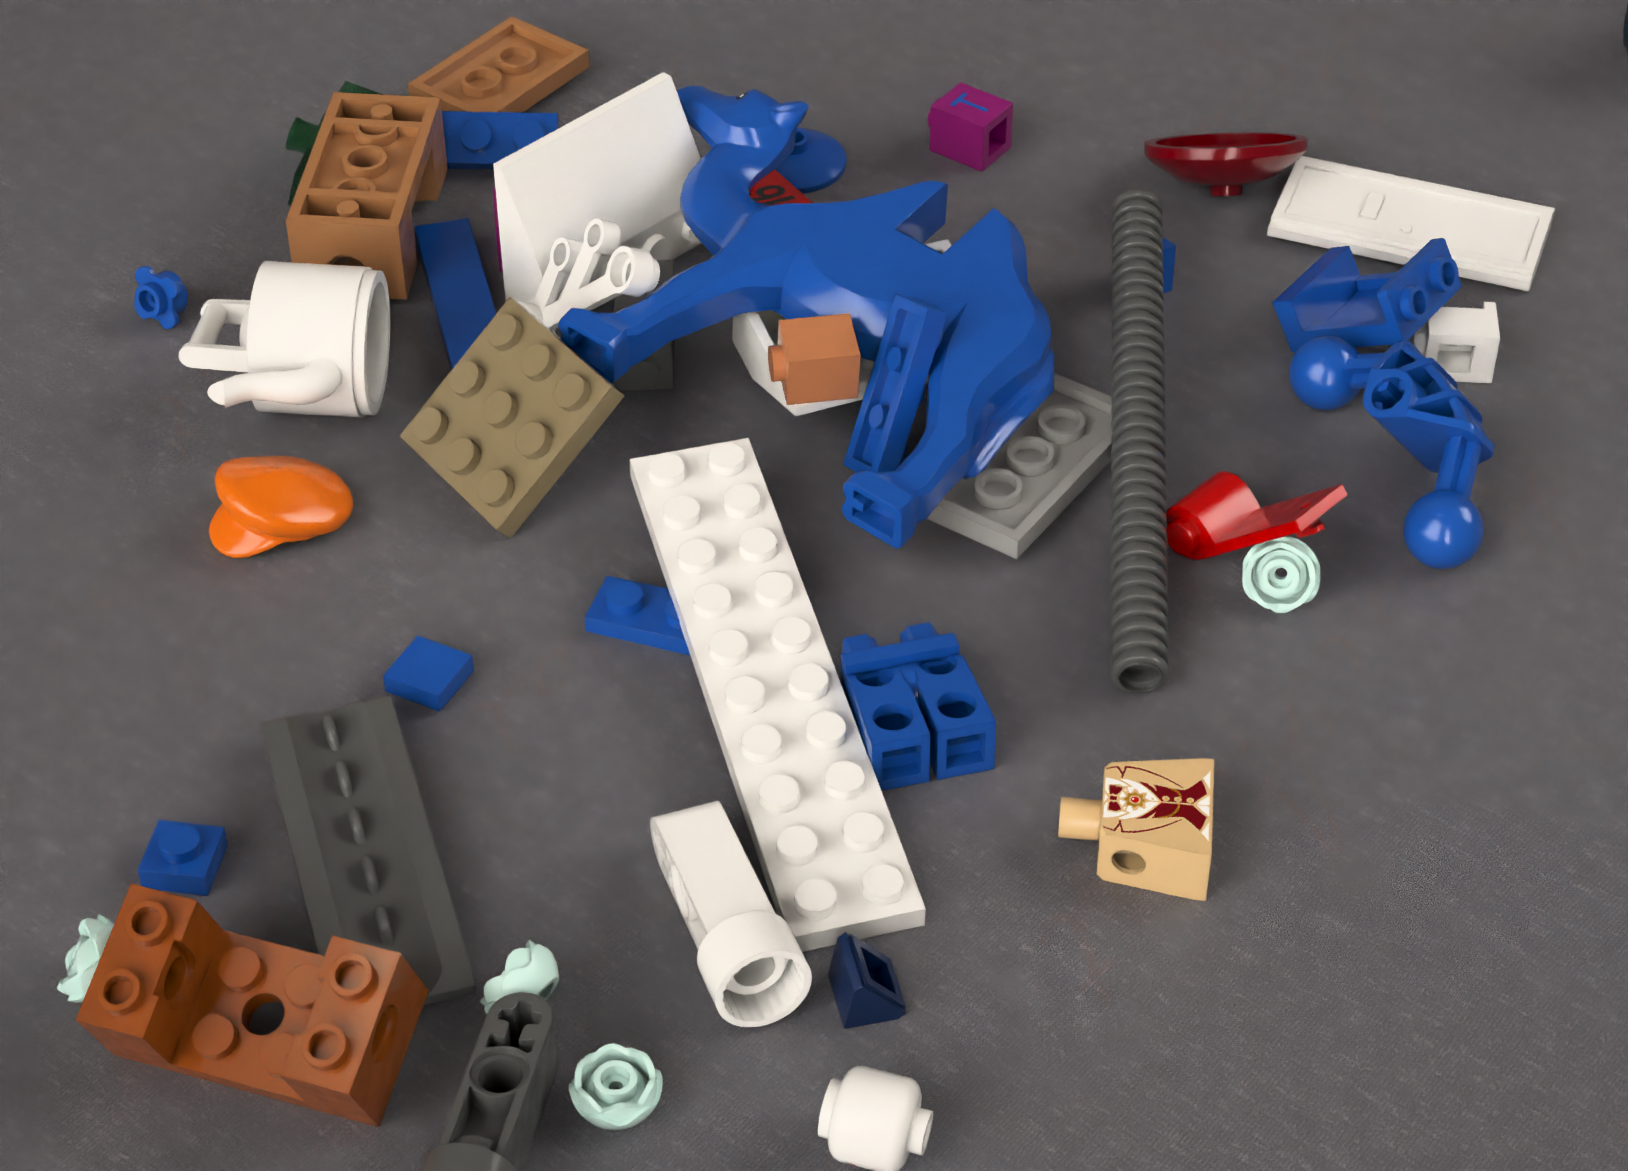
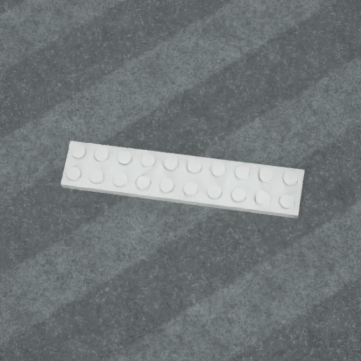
[630,438,926,952]

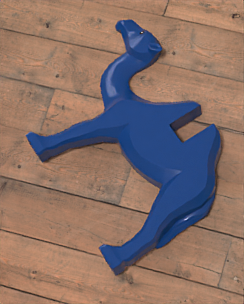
[558,86,1055,548]

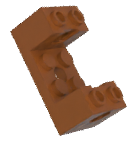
[75,883,429,1127]

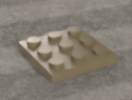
[399,297,625,538]

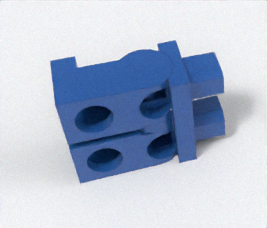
[841,622,996,791]

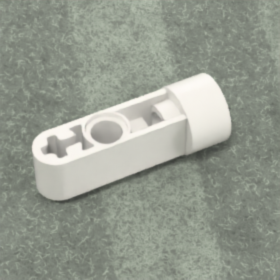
[650,801,812,1027]

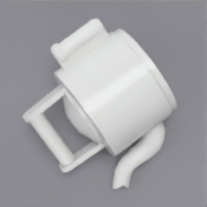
[179,261,390,418]

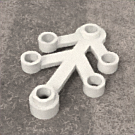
[518,218,660,336]

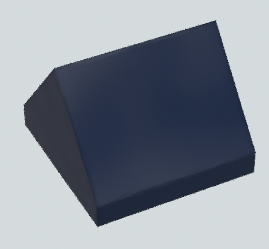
[828,932,906,1029]

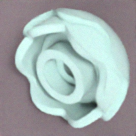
[1242,536,1320,613]
[57,914,114,1003]
[479,940,559,1014]
[569,1043,663,1130]

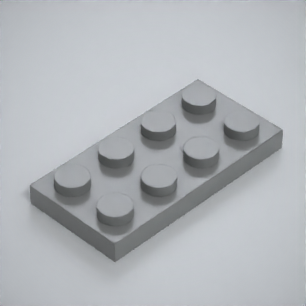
[927,373,1112,559]

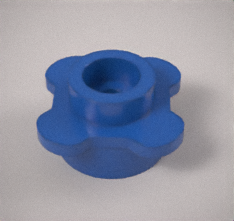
[134,266,188,329]

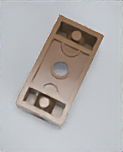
[286,92,448,300]

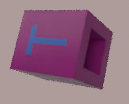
[927,82,1013,172]

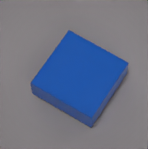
[383,635,474,712]

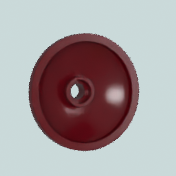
[1144,132,1308,196]

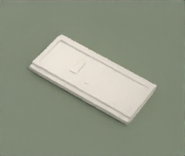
[1267,156,1555,291]

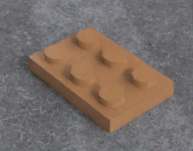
[408,16,590,113]

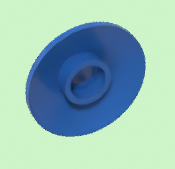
[775,128,846,194]

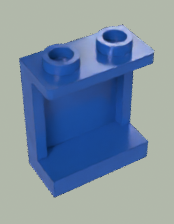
[1272,238,1462,352]

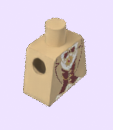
[1058,758,1214,901]

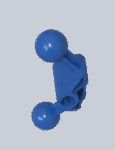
[1289,335,1495,569]

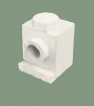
[1410,302,1500,383]

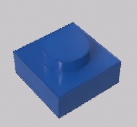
[138,820,228,896]

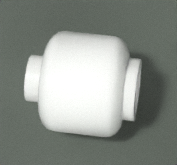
[818,1066,933,1171]

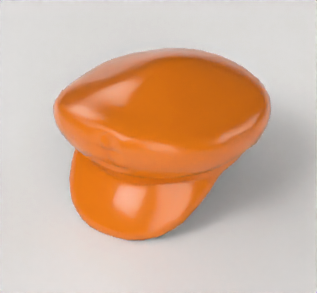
[209,456,354,558]

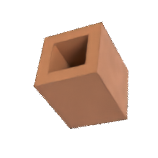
[768,313,861,405]

